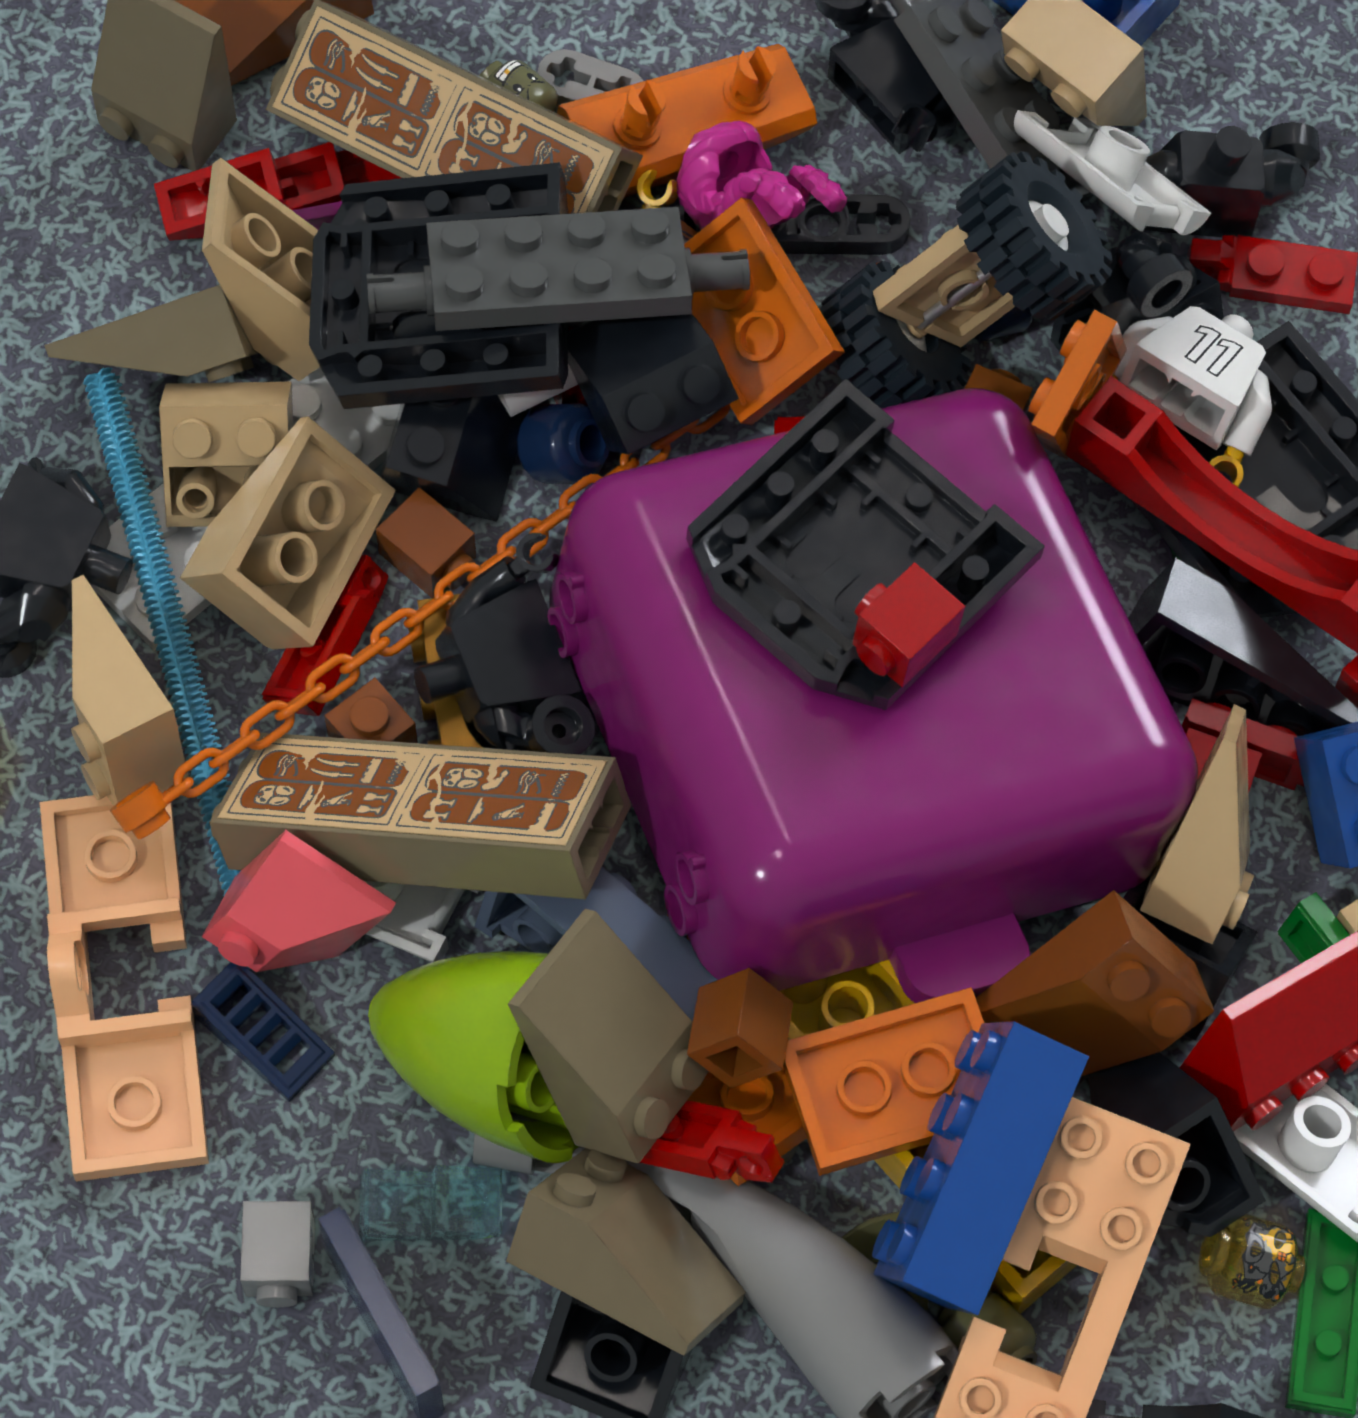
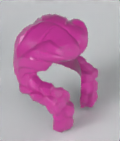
[676,120,847,230]

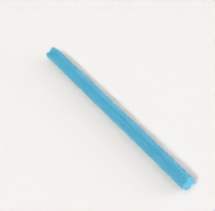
[83,367,250,969]

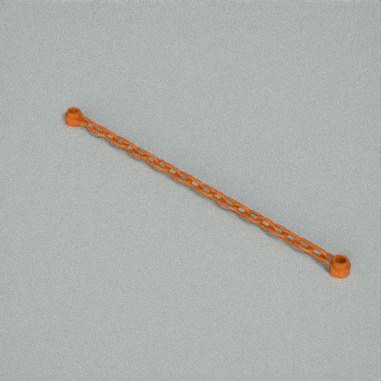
[110,262,879,840]

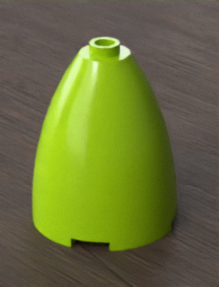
[368,951,579,1163]

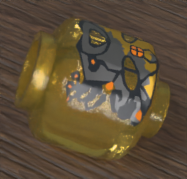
[1199,1214,1305,1309]

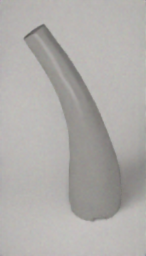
[473,1112,959,1418]

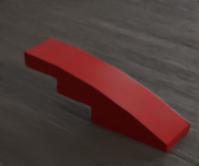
[154,142,401,241]

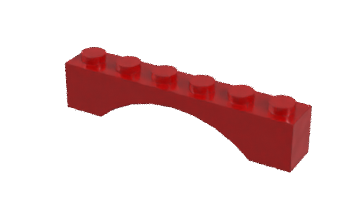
[1065,376,1358,653]

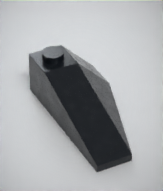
[1128,558,1358,737]

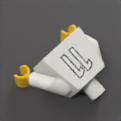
[1113,306,1272,488]

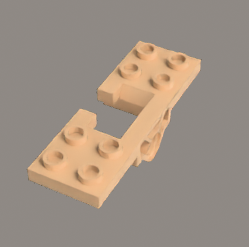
[40,795,209,1182]
[933,1097,1191,1418]

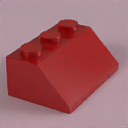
[1179,931,1358,1131]

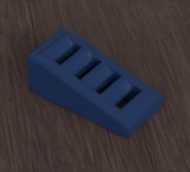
[191,962,335,1102]

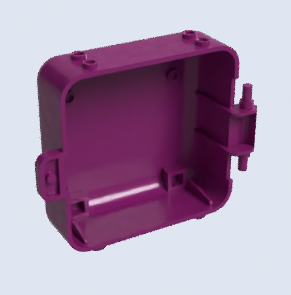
[547,388,1198,1003]

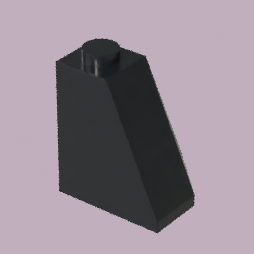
[1088,1052,1266,1237]

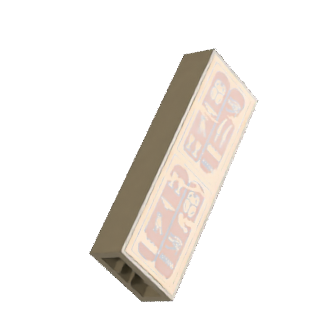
[265,0,643,214]
[209,733,631,900]

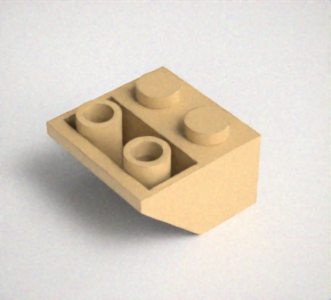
[159,381,294,527]

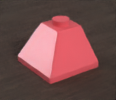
[202,830,396,973]

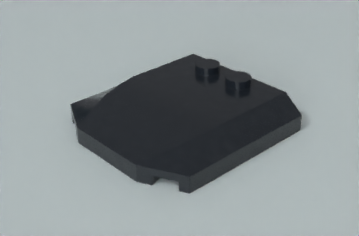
[309,162,569,409]
[1130,321,1358,618]
[686,379,1045,710]

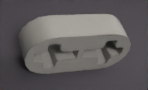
[537,49,643,108]

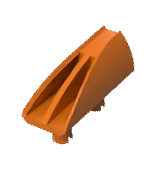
[557,44,817,199]

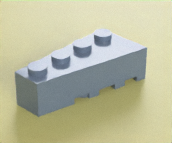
[474,867,718,1022]

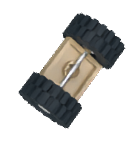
[820,151,1112,408]

